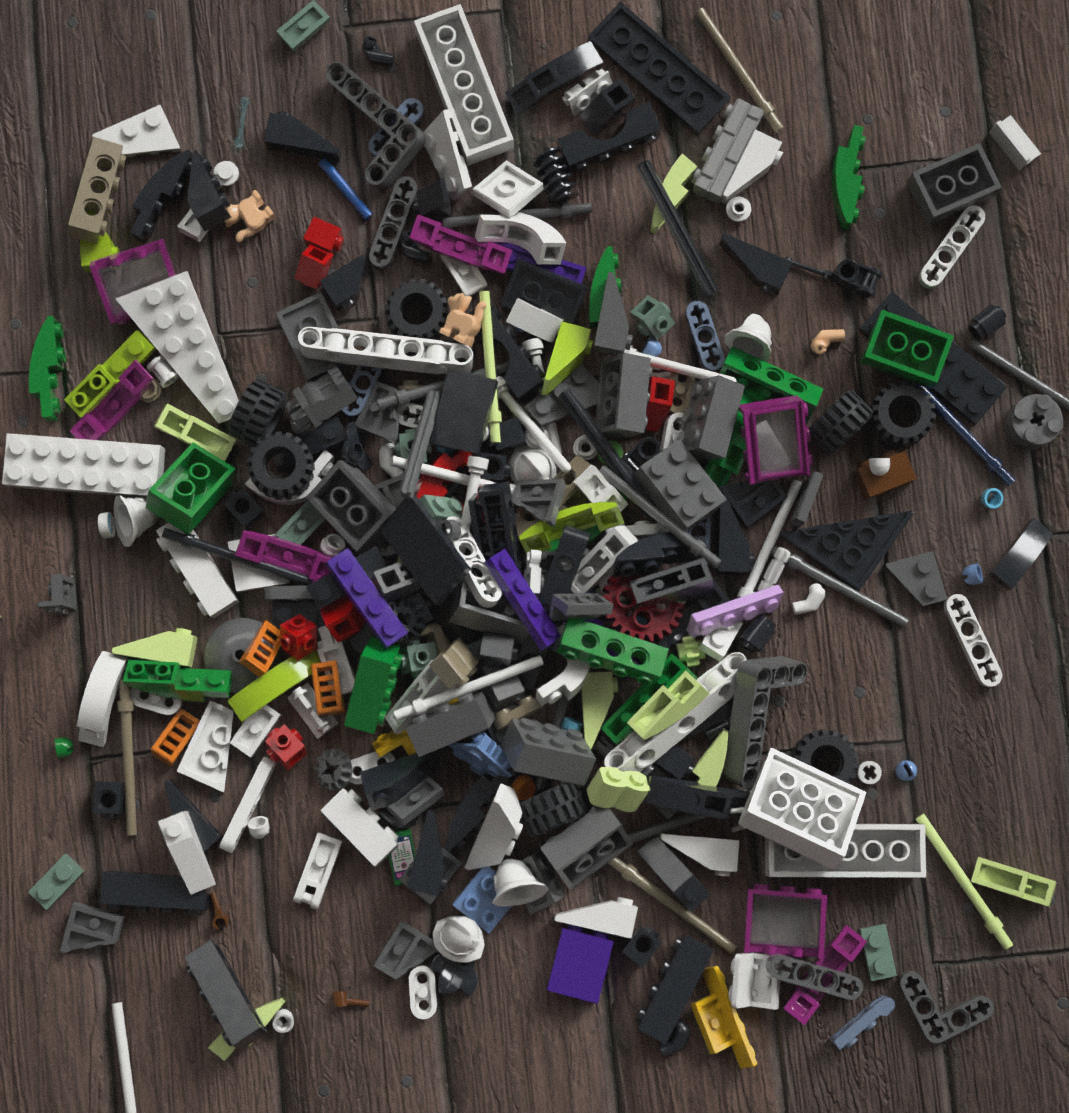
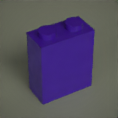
[547,924,613,1004]

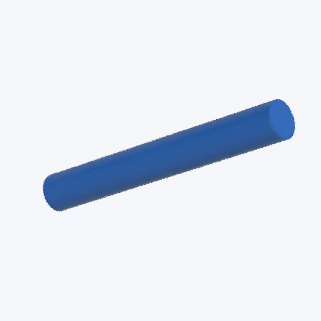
[319,158,373,221]

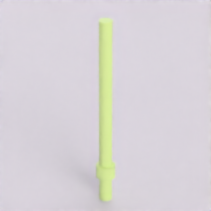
[479,291,502,443]
[916,813,1013,950]

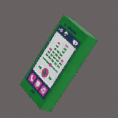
[389,829,415,886]

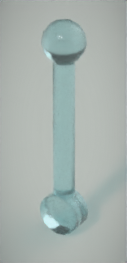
[234,97,250,148]

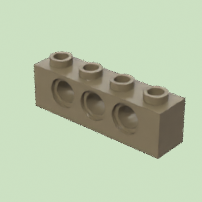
[67,137,126,244]
[515,455,590,542]

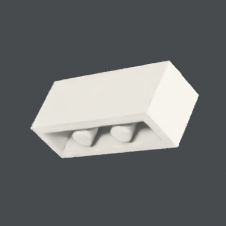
[320,789,399,867]

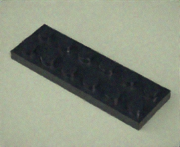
[587,1,731,136]
[859,291,1008,426]

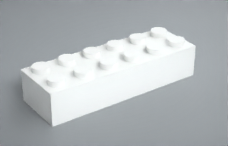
[414,4,514,166]
[2,433,166,497]
[765,824,926,877]

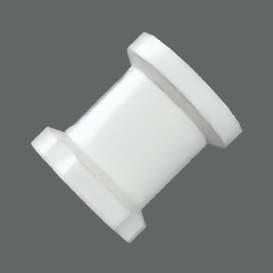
[147,355,180,388]

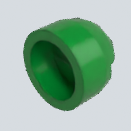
[55,737,74,759]

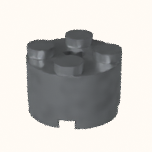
[1005,394,1063,450]

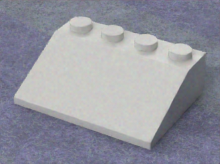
[738,748,866,869]

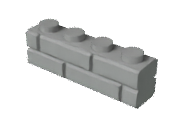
[691,99,764,204]

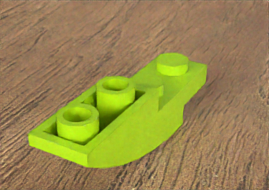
[64,329,157,418]

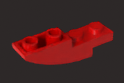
[414,450,472,499]

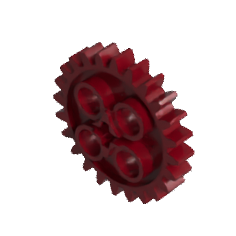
[602,569,685,643]

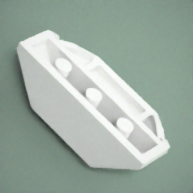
[465,784,523,870]

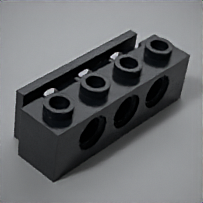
[468,482,524,577]

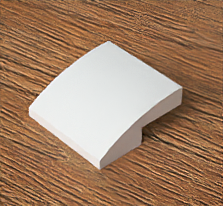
[228,534,290,592]

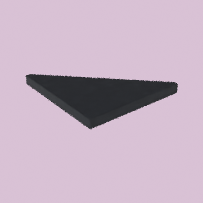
[779,511,914,591]

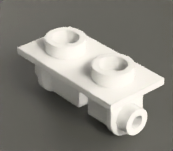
[562,69,612,116]
[288,683,338,739]

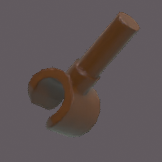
[210,892,229,930]
[332,991,369,1007]

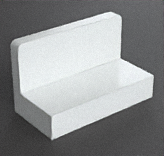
[989,115,1041,171]

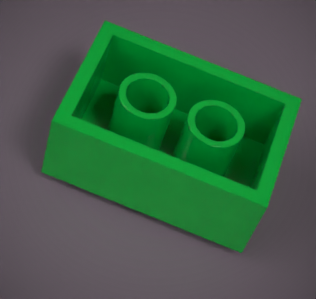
[860,310,954,389]
[146,442,236,535]
[344,637,403,734]

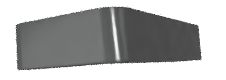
[325,62,425,190]
[724,656,808,789]

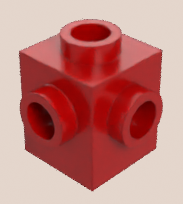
[280,614,318,661]
[265,724,307,771]

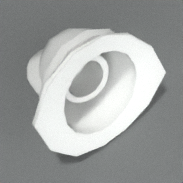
[724,314,772,361]
[508,445,556,485]
[114,496,159,547]
[492,859,549,906]
[432,915,485,963]

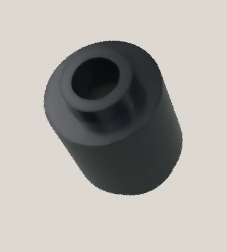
[968,305,1006,341]
[740,614,776,654]

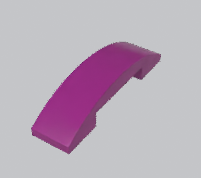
[409,215,513,274]
[70,360,154,440]
[235,530,332,580]
[783,925,867,1025]

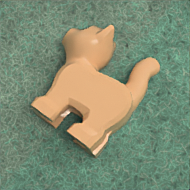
[224,190,275,242]
[439,293,487,347]

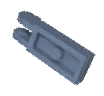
[830,995,895,1050]

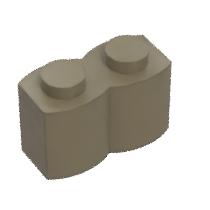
[429,637,479,690]

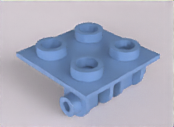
[448,732,511,777]
[452,866,512,933]

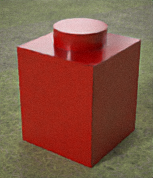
[303,216,345,254]
[294,244,334,289]

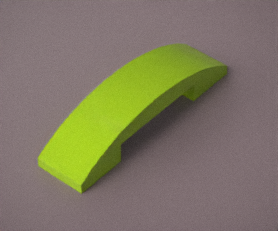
[519,502,624,553]
[227,650,321,722]

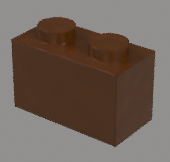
[854,450,917,501]

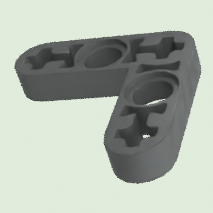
[898,971,994,1043]

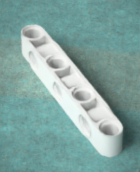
[298,327,473,374]
[604,652,747,772]

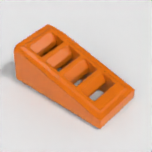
[239,620,281,677]
[311,660,345,717]
[150,708,200,767]

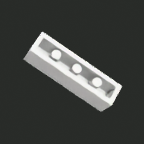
[156,523,239,618]

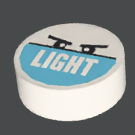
[98,512,115,538]

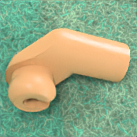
[811,329,845,355]

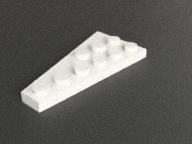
[116,271,239,423]

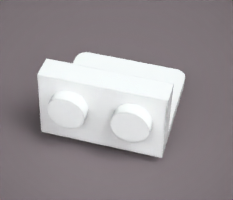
[729,952,782,1010]

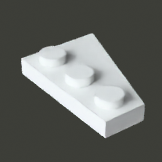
[92,105,181,157]
[423,109,472,201]
[177,700,234,792]

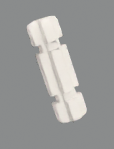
[758,547,790,591]

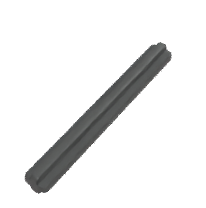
[399,390,441,499]

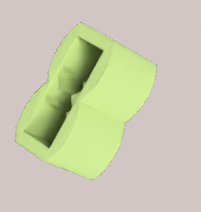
[586,767,650,812]

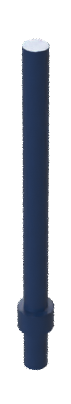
[906,380,1016,486]

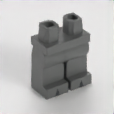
[286,362,358,429]

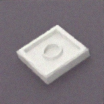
[473,160,543,218]

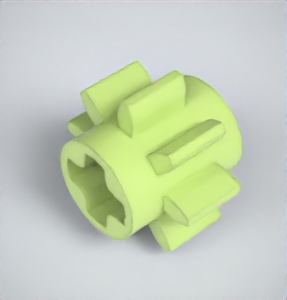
[676,636,705,668]

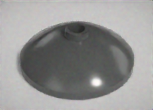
[204,618,282,694]

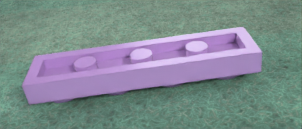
[687,585,783,638]

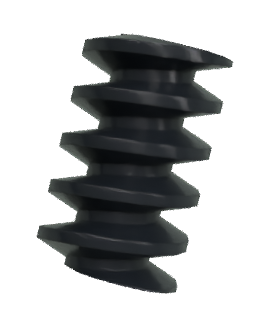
[533,147,579,204]

